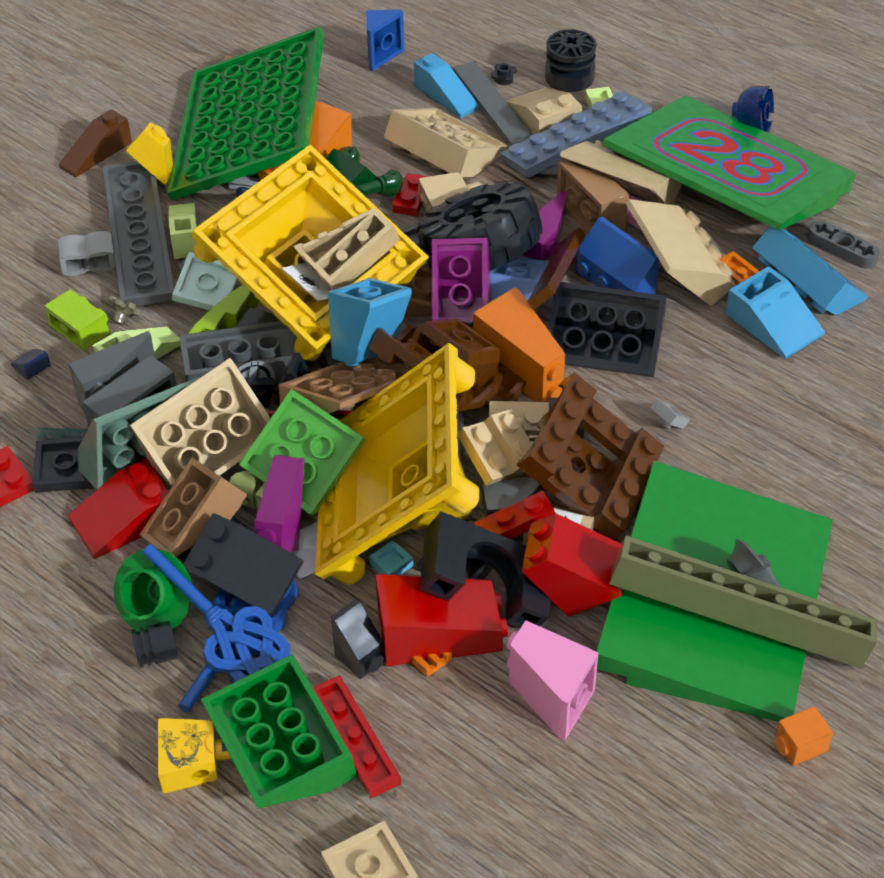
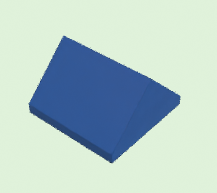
[366,9,405,71]

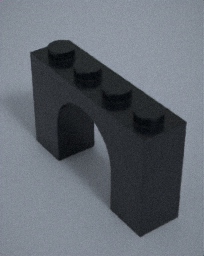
[420,512,551,628]

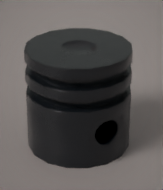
[131,620,179,668]

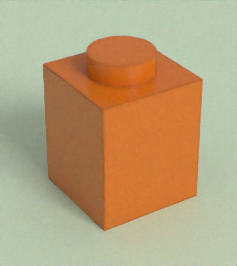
[775,706,833,766]

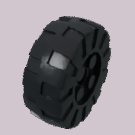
[417,181,543,271]

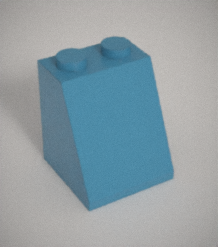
[328,278,412,366]

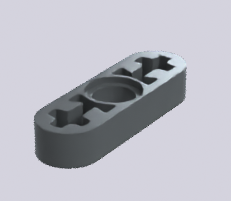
[808,220,879,269]

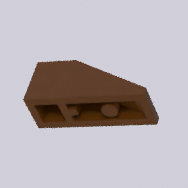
[59,109,132,178]

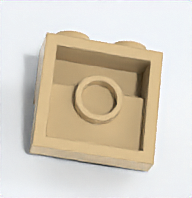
[457,409,534,486]

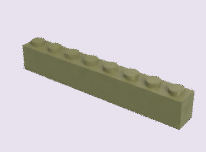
[609,535,877,669]

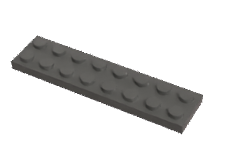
[102,161,174,307]

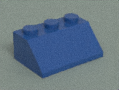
[576,216,660,294]

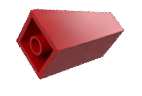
[375,574,508,667]

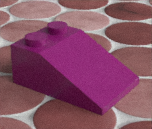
[432,238,492,326]

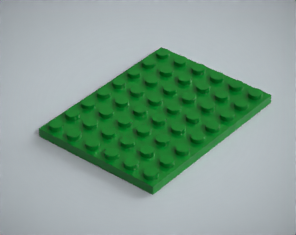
[167,26,324,200]

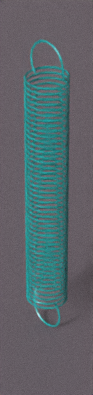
[29,428,87,439]

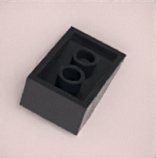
[184,513,304,617]

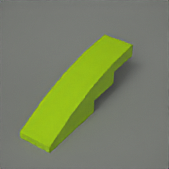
[180,285,260,350]

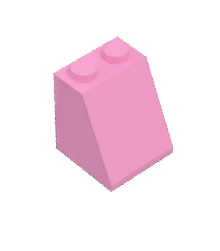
[506,621,598,741]

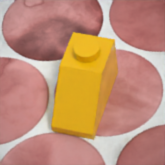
[126,122,173,185]

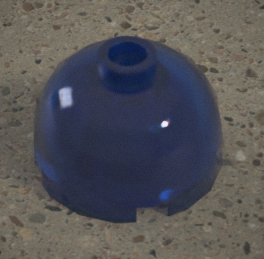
[732,86,774,133]

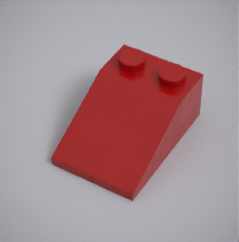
[68,458,169,559]

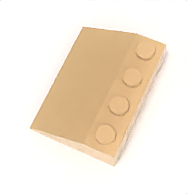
[384,108,510,178]
[560,140,682,205]
[626,199,736,306]
[129,358,271,491]

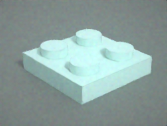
[172,252,238,311]

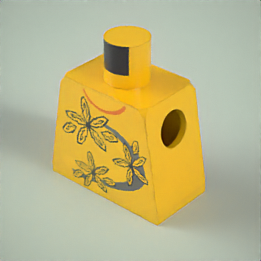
[158,718,231,793]

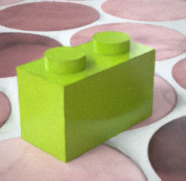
[44,289,109,351]

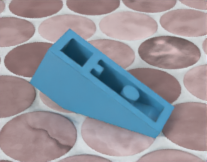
[414,53,479,118]

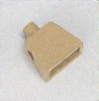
[418,172,481,211]

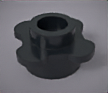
[491,63,517,85]

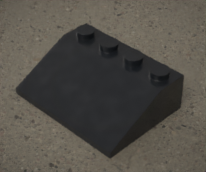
[547,282,667,377]

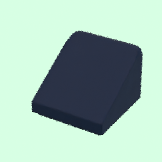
[11,349,51,380]

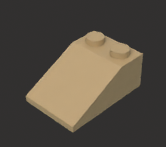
[505,87,582,135]

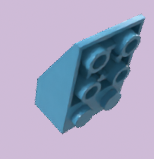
[726,266,825,359]

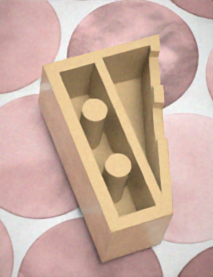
[293,208,400,290]

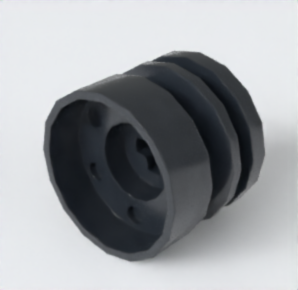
[545,29,597,92]

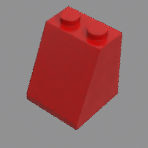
[522,513,622,617]

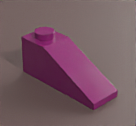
[523,191,567,260]
[254,455,304,553]

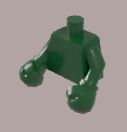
[326,146,402,197]

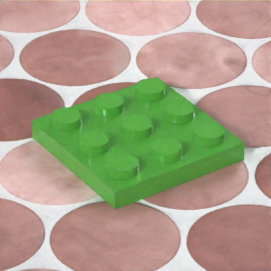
[239,389,366,516]

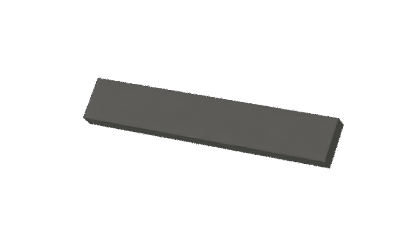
[453,62,532,146]

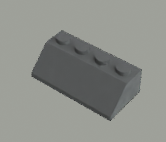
[180,321,296,386]

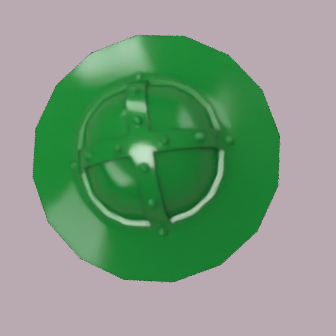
[113,549,191,631]

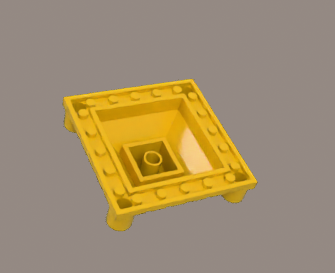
[191,145,429,361]
[315,343,479,586]

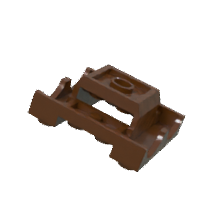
[368,318,526,412]
[517,372,664,539]

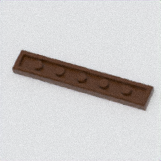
[527,227,586,309]

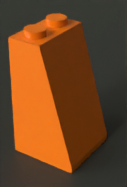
[258,100,352,181]
[473,287,565,402]

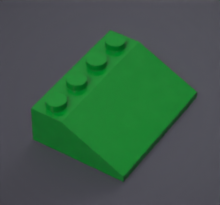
[201,654,357,809]

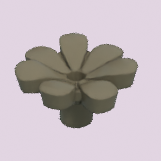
[108,295,142,325]

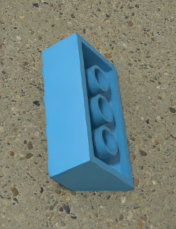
[752,226,869,315]

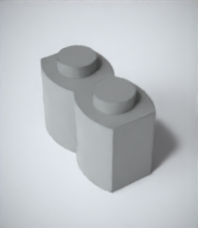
[58,231,116,276]

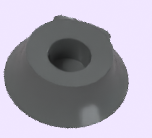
[727,539,781,587]

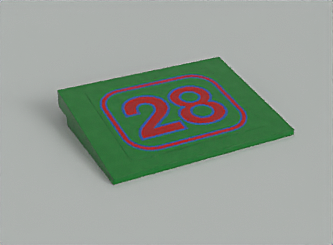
[602,95,857,230]

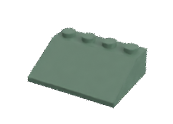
[78,377,199,490]

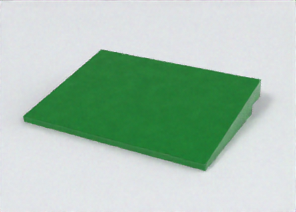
[596,461,833,722]

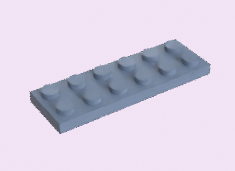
[500,91,652,178]

